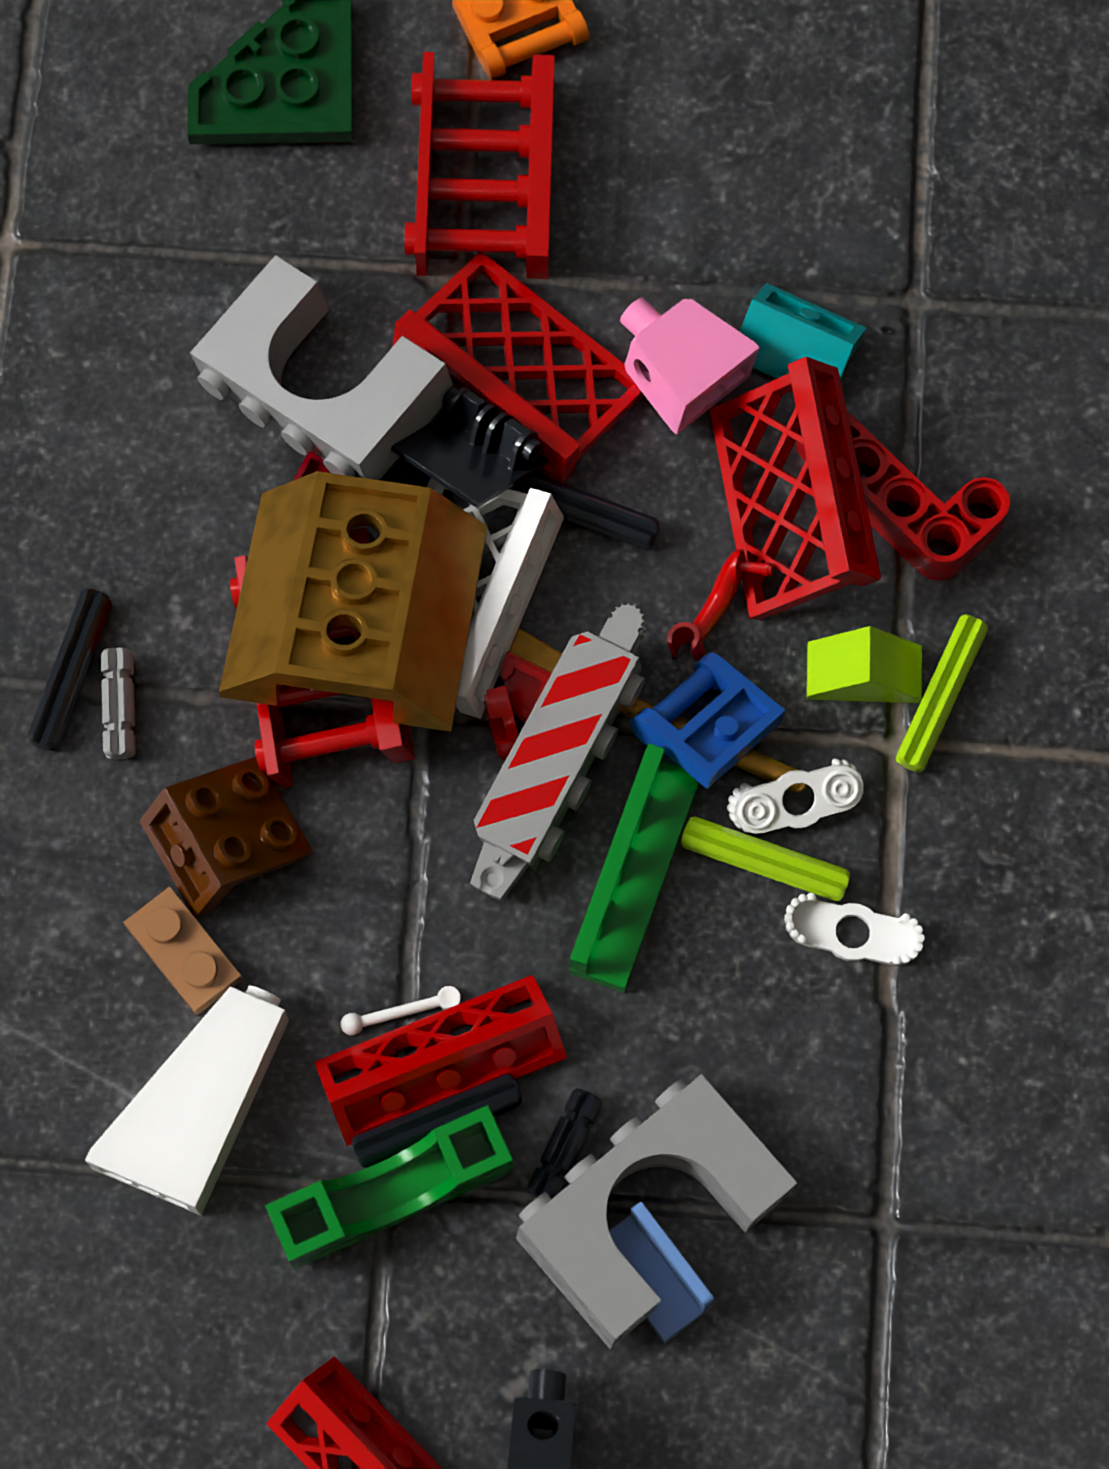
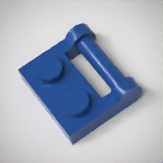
[630,652,786,789]

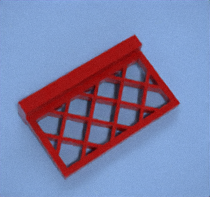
[392,252,644,483]
[709,356,881,621]

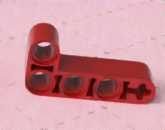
[795,411,1010,581]

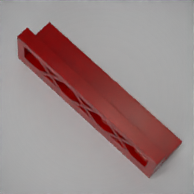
[314,975,567,1146]
[266,1356,442,1469]

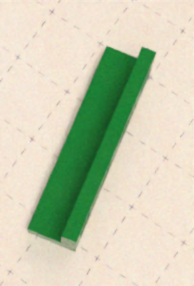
[569,743,700,993]

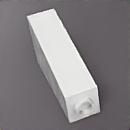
[85,986,289,1216]

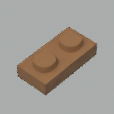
[123,886,243,1016]

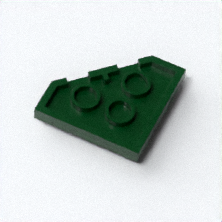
[187,0,353,145]

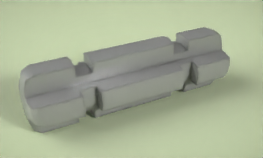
[101,647,136,760]

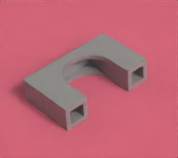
[190,255,453,480]
[516,1074,797,1349]

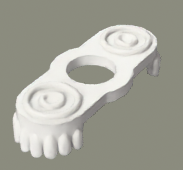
[727,758,863,834]
[784,892,924,966]

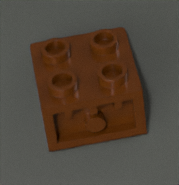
[139,757,311,918]

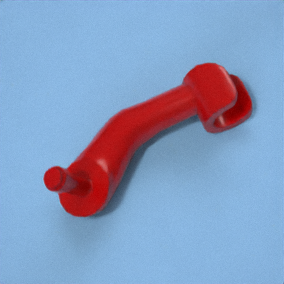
[666,549,774,661]

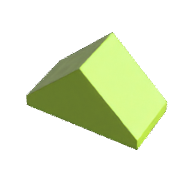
[806,626,922,703]

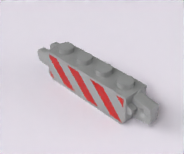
[470,603,647,902]

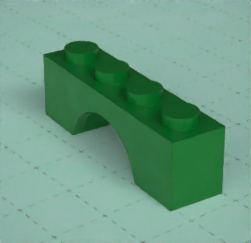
[265,1105,514,1271]

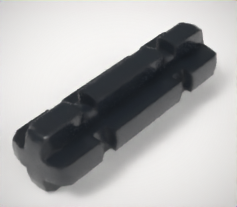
[528,1088,601,1199]

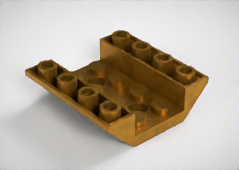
[219,471,487,732]

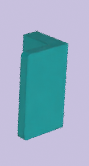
[740,283,867,379]

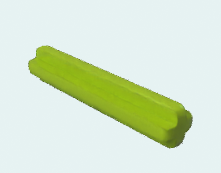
[896,614,988,772]
[681,816,850,901]

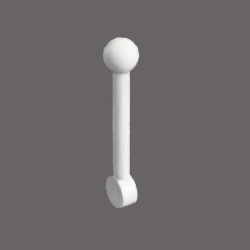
[340,986,460,1036]

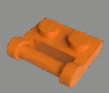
[452,0,590,80]

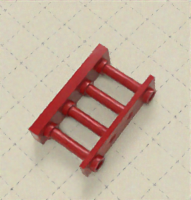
[405,52,555,279]
[230,527,415,788]

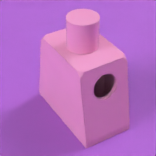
[620,297,760,435]

